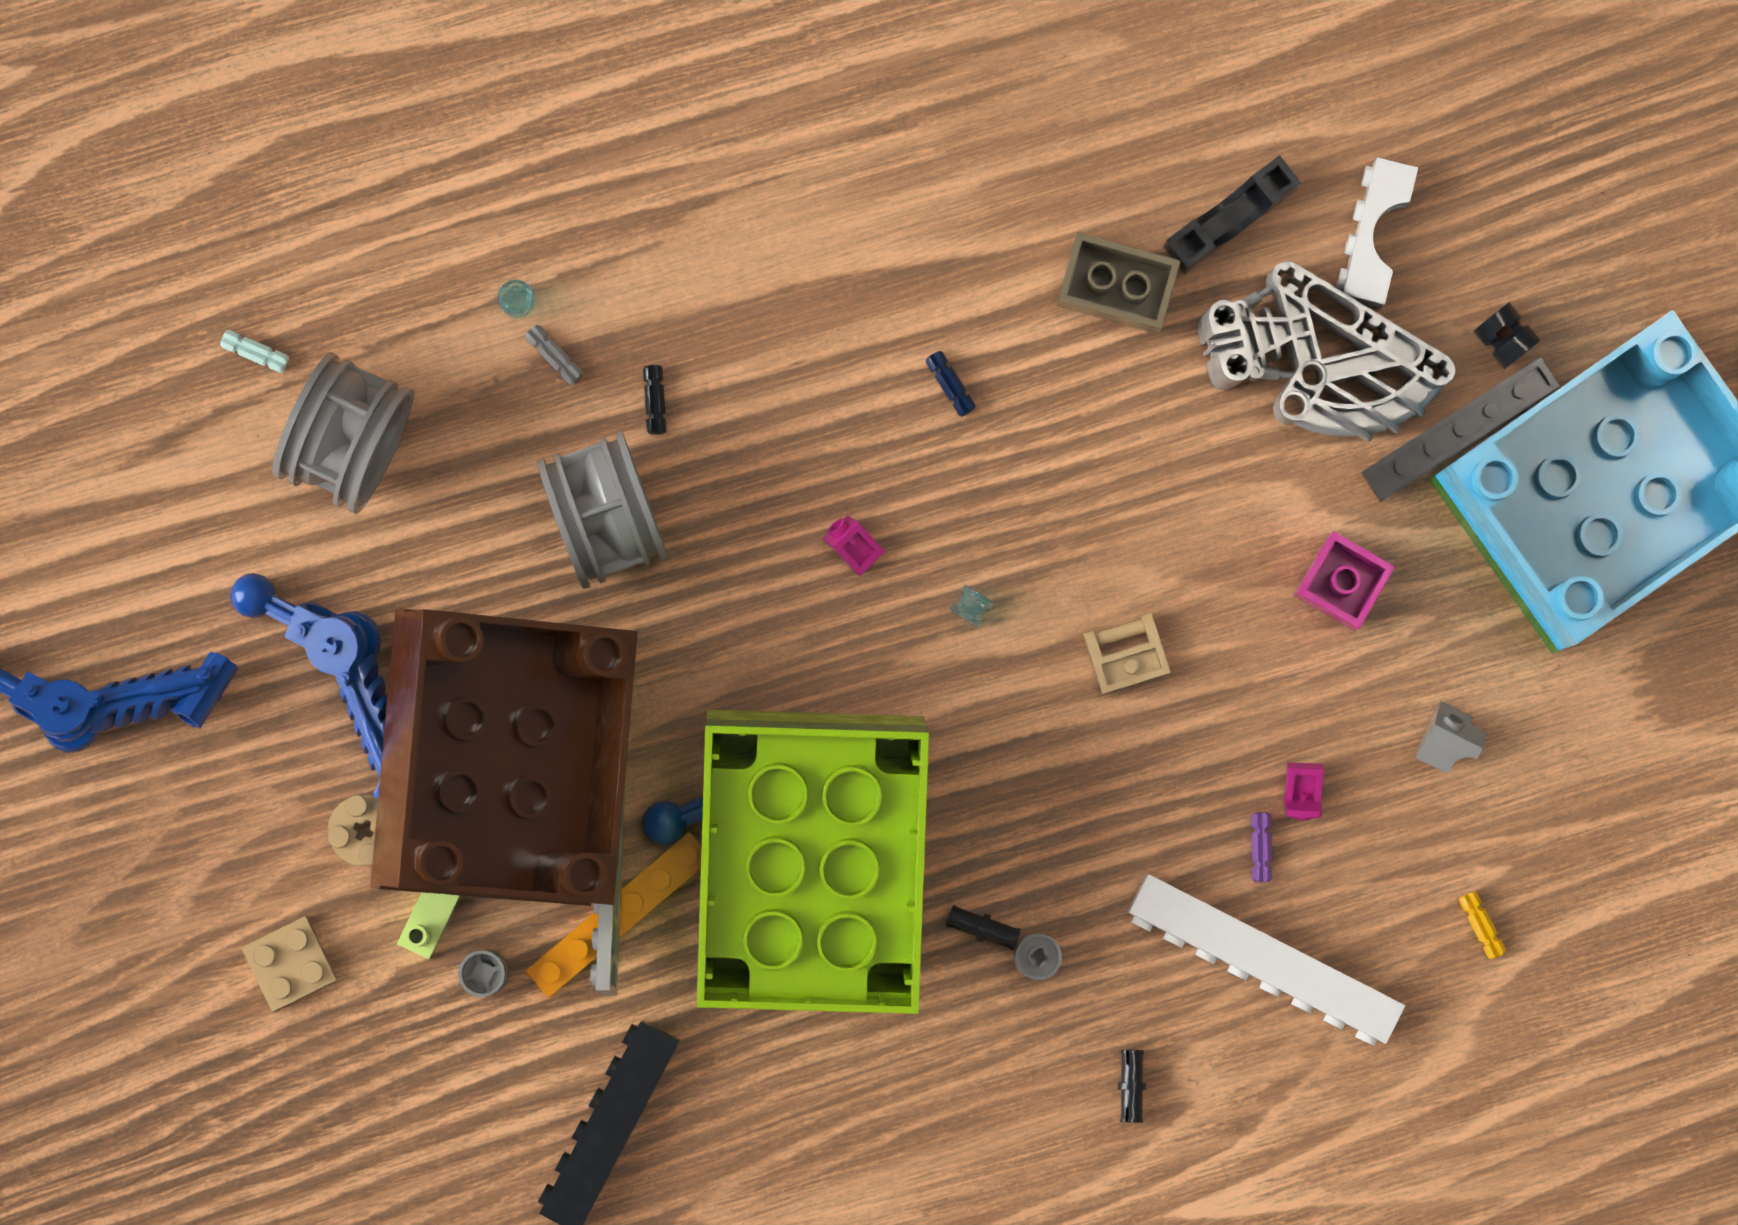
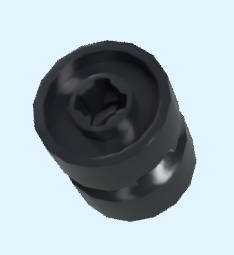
[1473,302,1541,370]

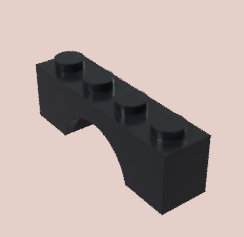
[1163,155,1301,275]

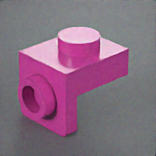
[1284,762,1324,821]

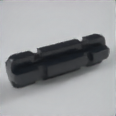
[643,365,666,435]

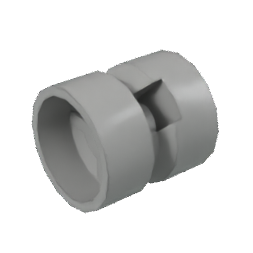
[1014,933,1062,980]
[458,949,509,997]

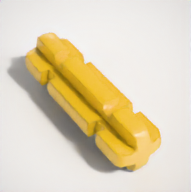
[1459,891,1506,959]

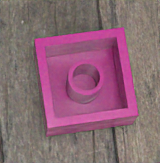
[1293,531,1395,631]

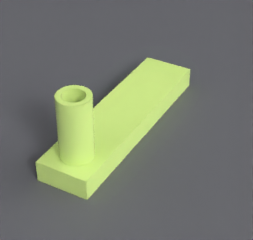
[397,892,461,959]

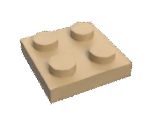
[241,916,338,1012]

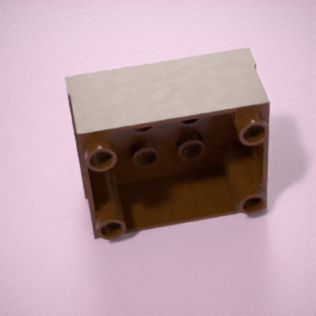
[370,609,638,906]

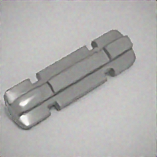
[525,325,583,385]

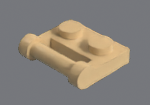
[1083,612,1171,695]

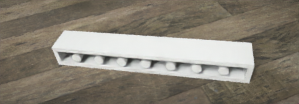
[1127,874,1405,1046]

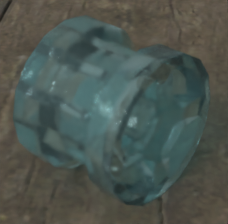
[498,279,535,319]
[949,585,994,628]

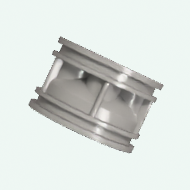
[272,352,414,514]
[537,430,668,589]

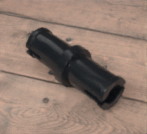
[946,905,1021,951]
[1118,1050,1146,1123]

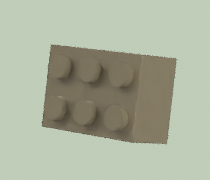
[1056,232,1181,335]

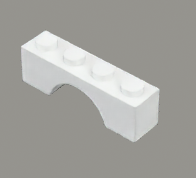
[1336,157,1418,309]

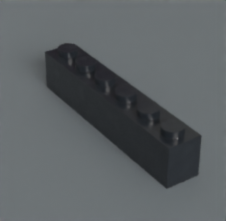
[537,1020,680,1225]

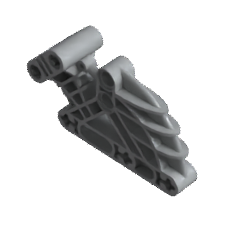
[1197,261,1455,442]

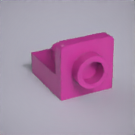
[823,515,885,576]

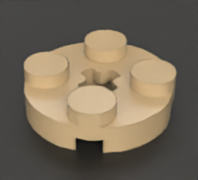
[328,795,378,866]

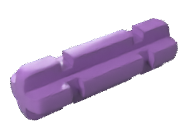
[1251,812,1272,882]

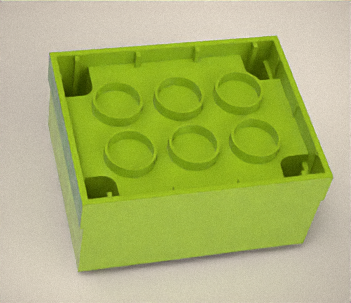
[697,709,929,1014]

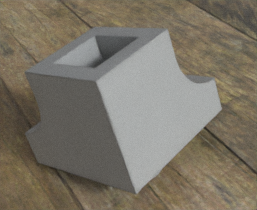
[1416,701,1487,774]

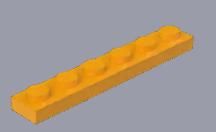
[526,832,702,998]

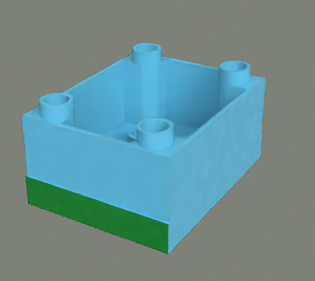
[1429,310,1738,654]

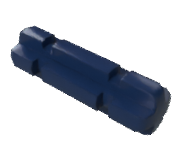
[926,351,976,417]

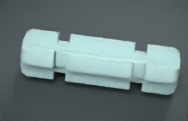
[220,330,289,373]

